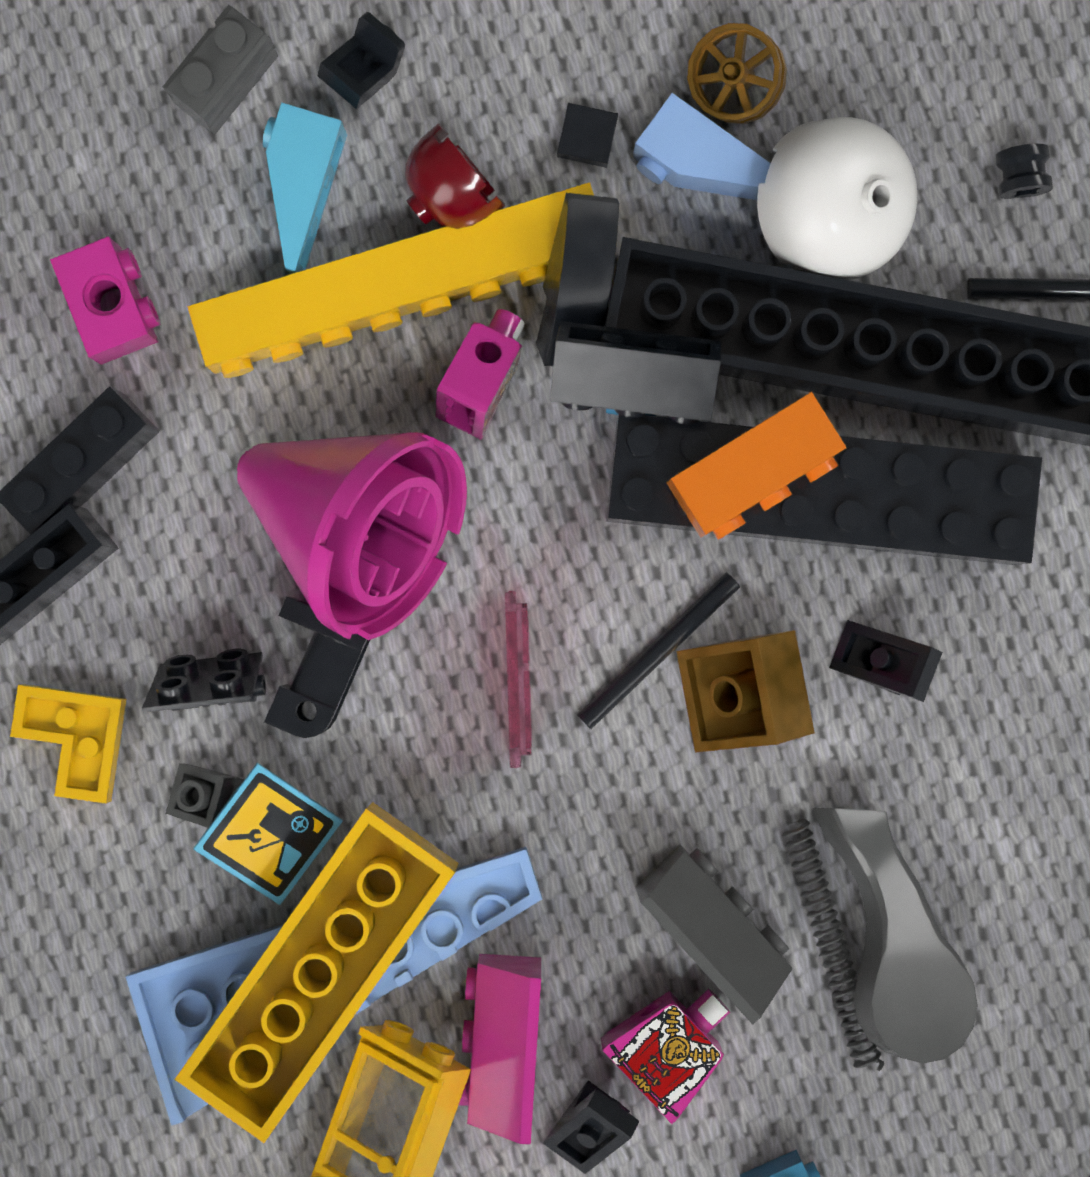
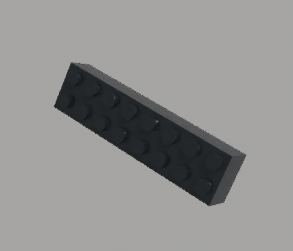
[606,414,1042,565]

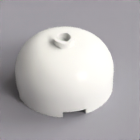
[757,117,917,280]

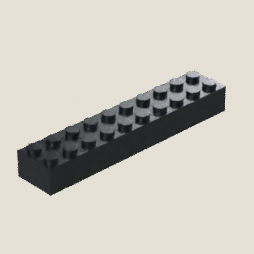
[605,237,1090,446]

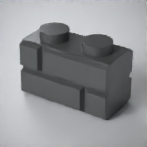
[162,5,278,135]

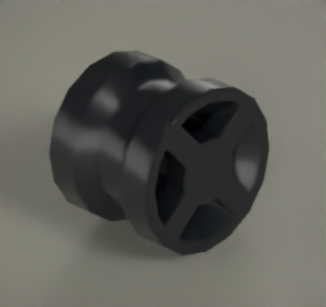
[996,143,1053,199]

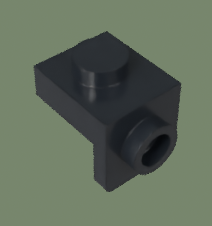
[317,12,405,109]

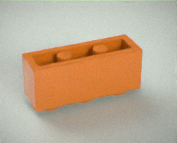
[667,392,847,540]

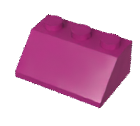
[459,954,541,1145]

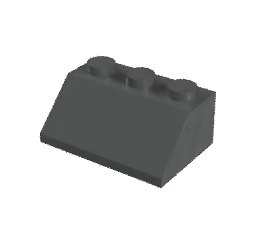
[635,844,793,1025]

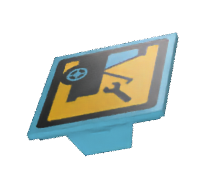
[193,763,343,905]

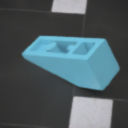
[263,102,347,274]

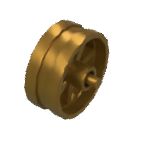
[687,23,787,124]

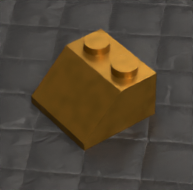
[676,630,815,753]

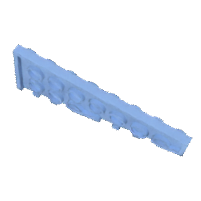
[125,847,542,1126]

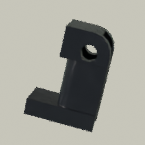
[264,596,371,738]

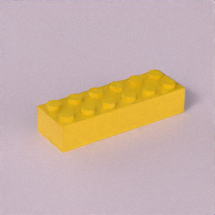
[174,802,459,1143]

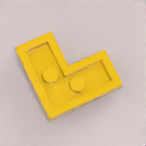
[10,684,127,804]

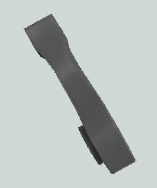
[813,808,978,1064]

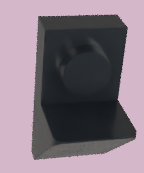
[829,620,943,702]
[543,1080,639,1174]

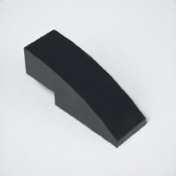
[536,193,620,366]

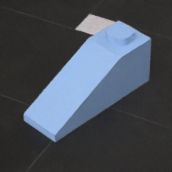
[633,93,771,200]

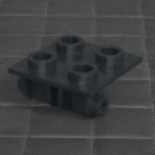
[142,648,266,713]

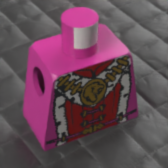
[435,309,525,440]
[601,988,730,1124]

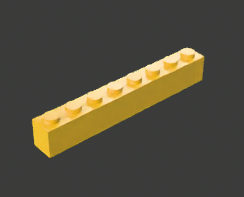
[187,182,594,378]

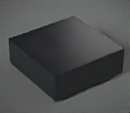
[557,103,618,168]

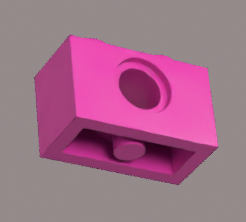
[50,236,161,365]

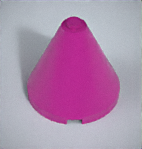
[237,432,467,640]

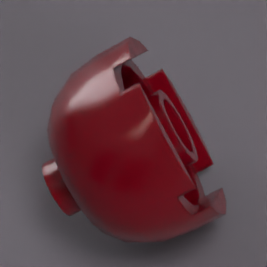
[405,123,506,229]

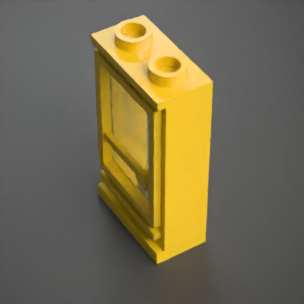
[311,1020,471,1177]

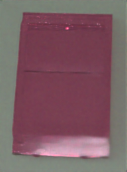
[505,591,532,768]

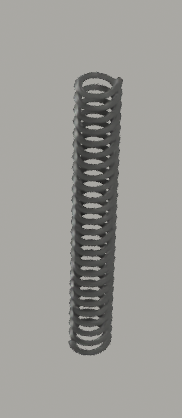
[782,819,885,1071]

